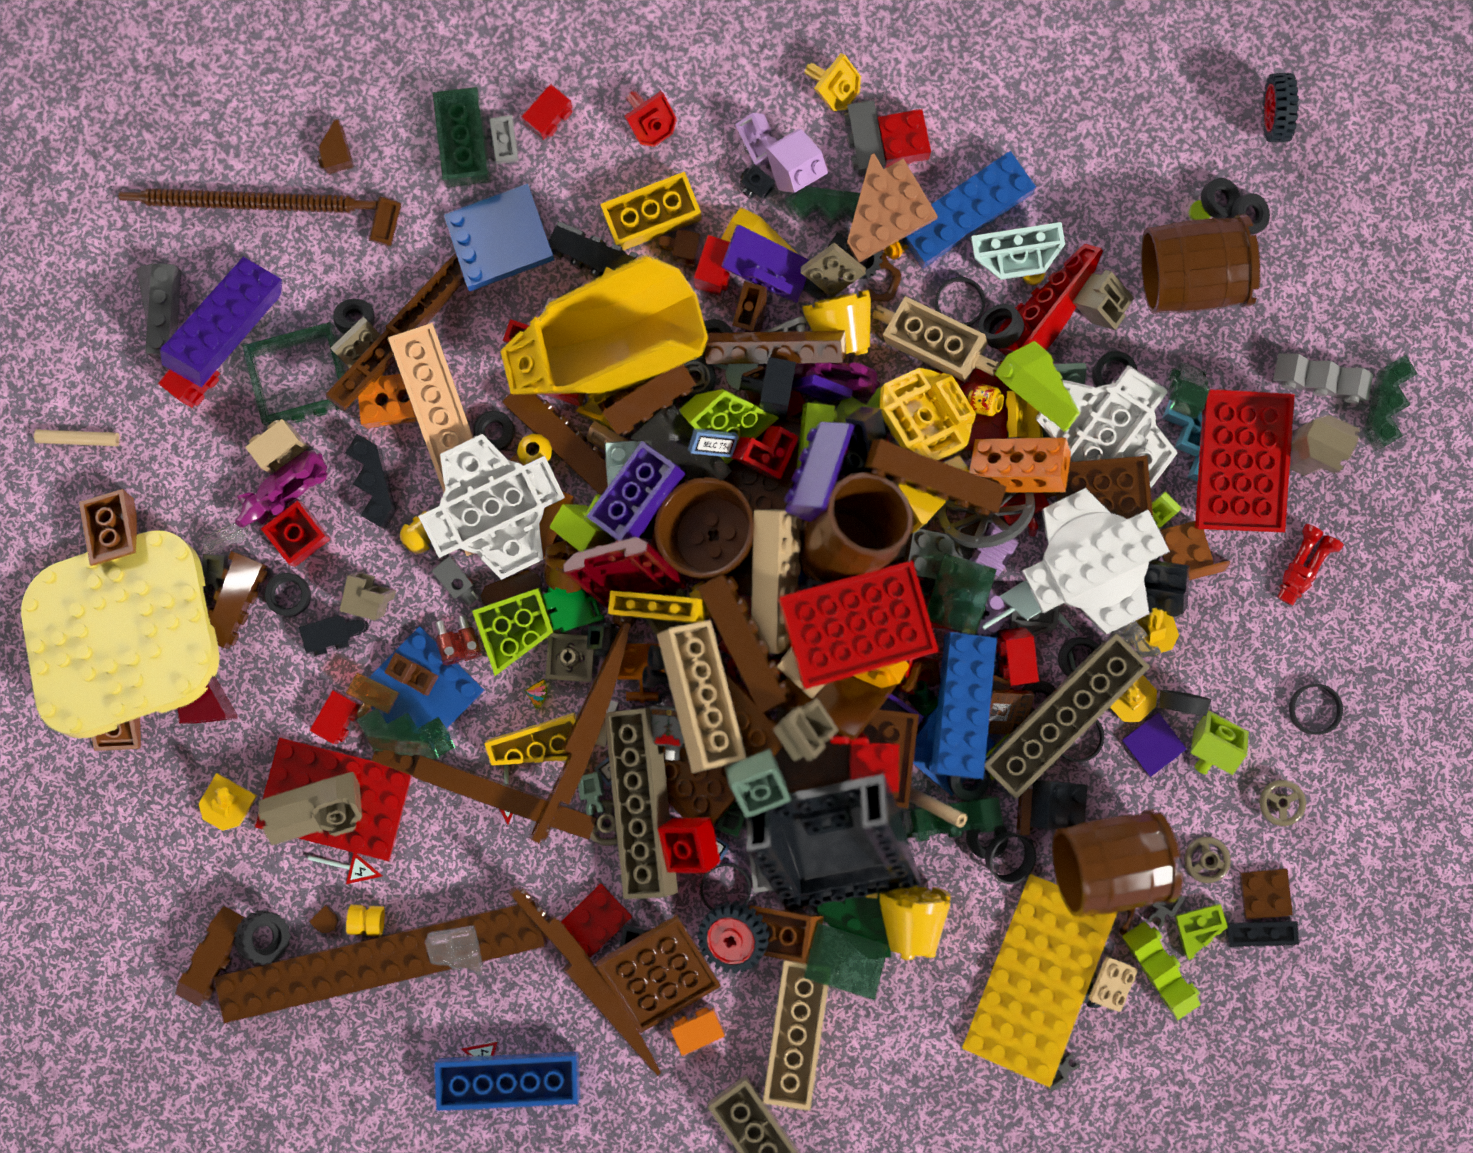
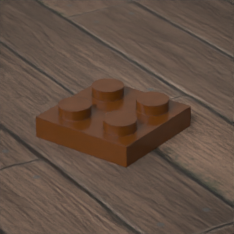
[1239,868,1293,920]

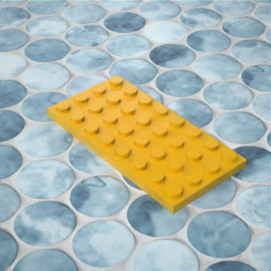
[962,874,1118,1088]

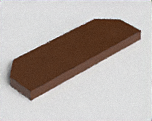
[480,570,542,606]

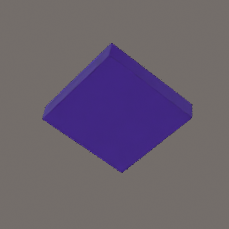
[791,375,853,403]
[1121,712,1187,777]

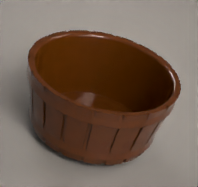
[654,478,754,578]

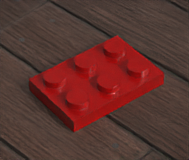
[561,883,633,958]

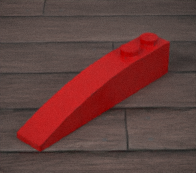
[995,243,1103,356]

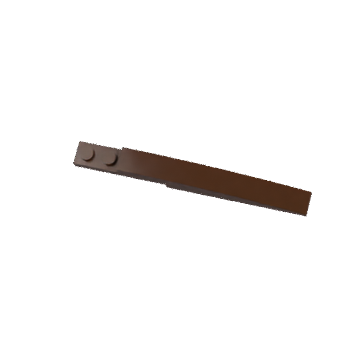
[326,252,465,411]
[528,623,630,844]
[372,738,597,840]
[508,886,661,1076]

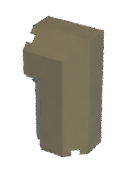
[1290,415,1360,476]
[259,772,362,845]

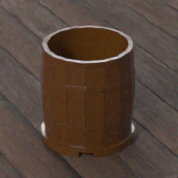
[1141,214,1260,314]
[799,473,913,583]
[1052,809,1183,917]

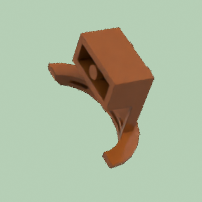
[1159,521,1231,581]

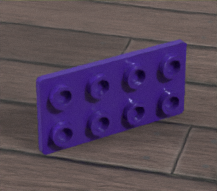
[722,225,810,303]

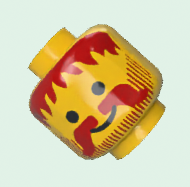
[968,384,1004,416]

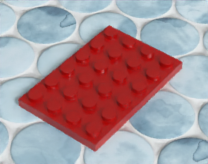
[1195,389,1295,533]
[777,560,939,690]
[255,738,412,861]

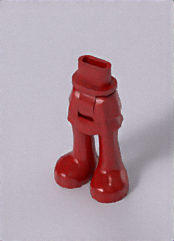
[1277,524,1344,606]

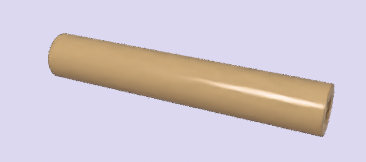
[34,430,120,446]
[909,786,967,827]

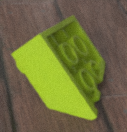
[679,389,778,464]
[472,587,553,676]

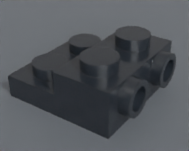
[1144,560,1190,617]

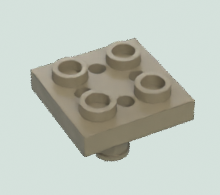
[801,243,866,297]
[330,317,381,368]
[545,633,594,682]

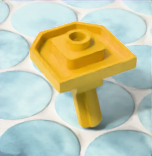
[804,53,861,111]
[1126,608,1179,657]
[1110,675,1157,722]
[198,773,258,831]

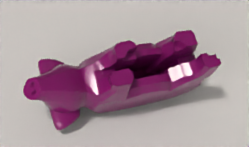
[793,362,880,398]
[235,451,328,528]

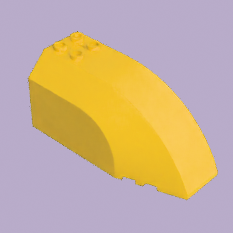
[501,255,708,394]

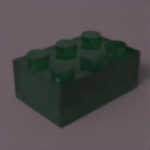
[927,554,997,635]

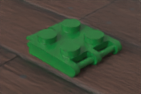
[542,587,605,633]

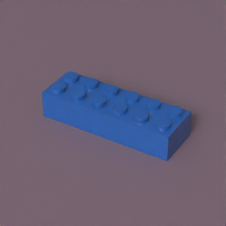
[902,151,1036,269]
[931,632,997,779]
[434,1051,581,1111]

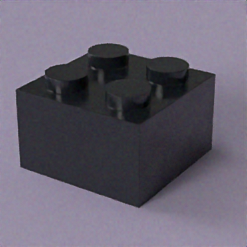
[1030,780,1088,830]

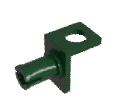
[908,681,938,721]

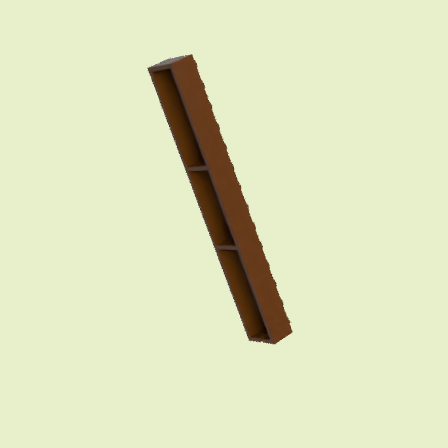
[214,899,547,1024]

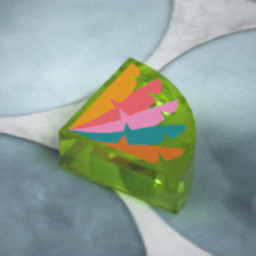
[524,678,548,710]

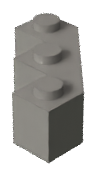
[1273,354,1373,404]

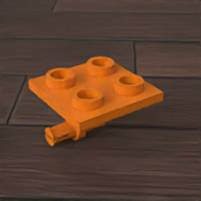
[618,644,665,703]

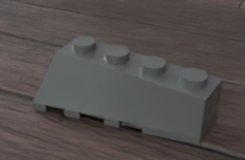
[136,264,182,358]

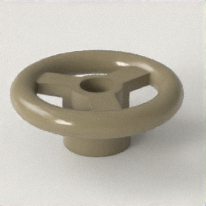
[1259,780,1306,826]
[590,800,618,846]
[1184,837,1231,883]

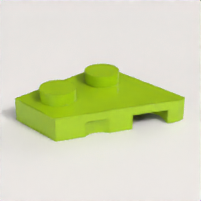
[1174,904,1227,960]

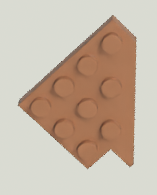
[847,153,938,262]

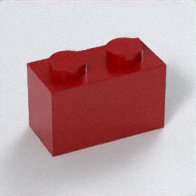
[521,84,573,140]
[309,690,361,744]

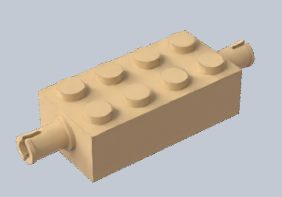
[873,296,999,382]

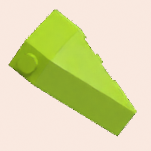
[994,341,1080,432]

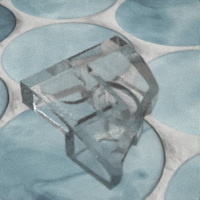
[1110,620,1161,657]
[425,926,483,975]

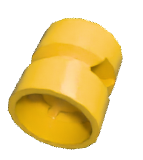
[346,904,385,937]

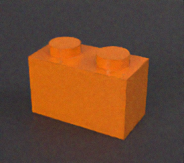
[671,1006,725,1056]

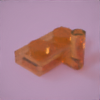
[346,673,399,722]

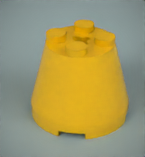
[802,290,871,359]
[879,886,951,960]

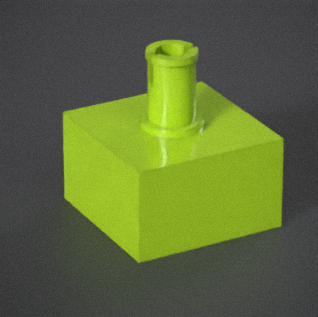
[549,494,613,552]
[1191,710,1249,775]

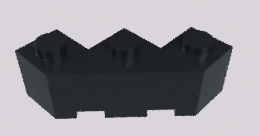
[345,434,397,530]

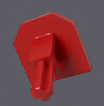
[624,91,677,147]

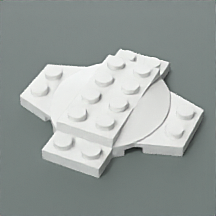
[1036,365,1178,488]
[419,434,565,580]
[1022,488,1169,635]

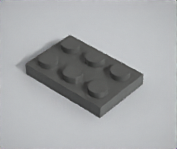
[904,529,973,585]

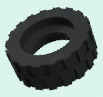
[234,910,290,965]

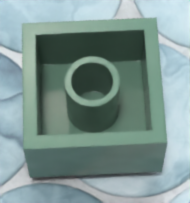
[726,749,791,818]

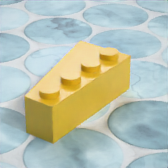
[484,712,576,765]

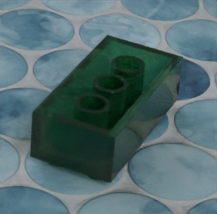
[432,87,491,188]

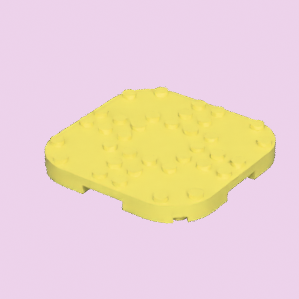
[21,531,219,738]

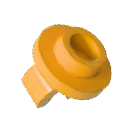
[883,241,908,260]

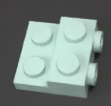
[605,439,652,486]

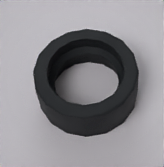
[978,304,1025,349]
[1092,351,1138,387]
[264,572,311,617]
[1058,637,1099,676]

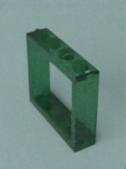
[242,322,355,427]

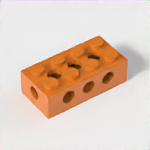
[358,372,451,428]
[969,437,1071,493]

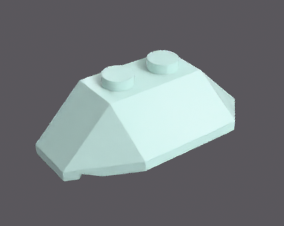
[971,222,1065,280]

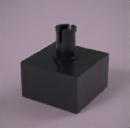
[739,357,796,421]

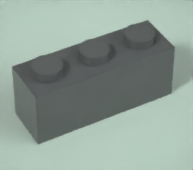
[843,100,886,176]

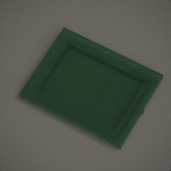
[803,923,889,1001]

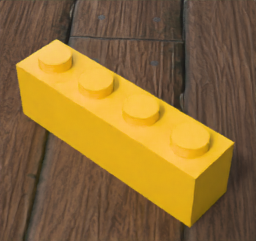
[608,591,707,623]

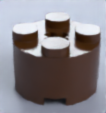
[544,541,583,593]

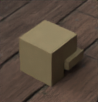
[1072,270,1134,330]
[339,572,396,620]
[773,699,838,761]

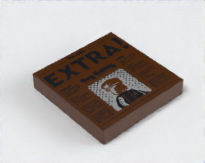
[988,689,1035,734]

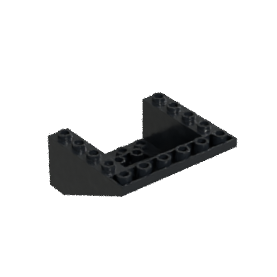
[747,774,921,910]

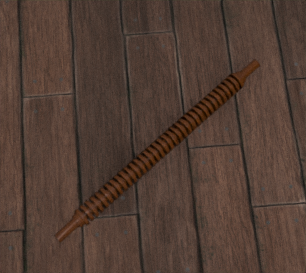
[119,188,377,213]

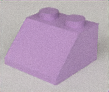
[765,129,828,193]

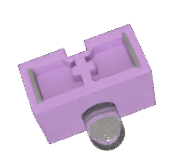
[735,113,777,165]

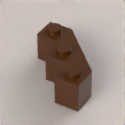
[175,906,244,1007]

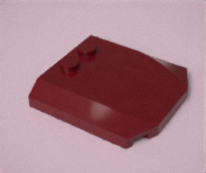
[564,537,686,608]

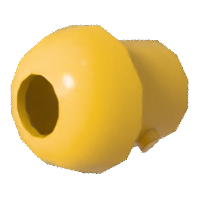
[517,433,552,465]
[399,511,431,554]

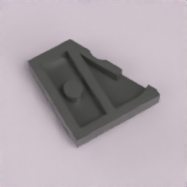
[1009,605,1059,637]

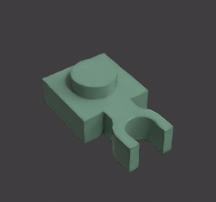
[578,772,605,815]

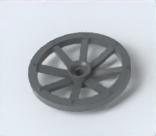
[938,492,1035,548]

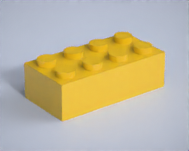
[600,171,702,250]

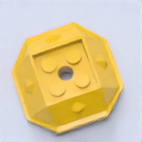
[880,368,976,461]

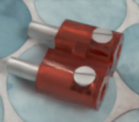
[435,615,482,665]

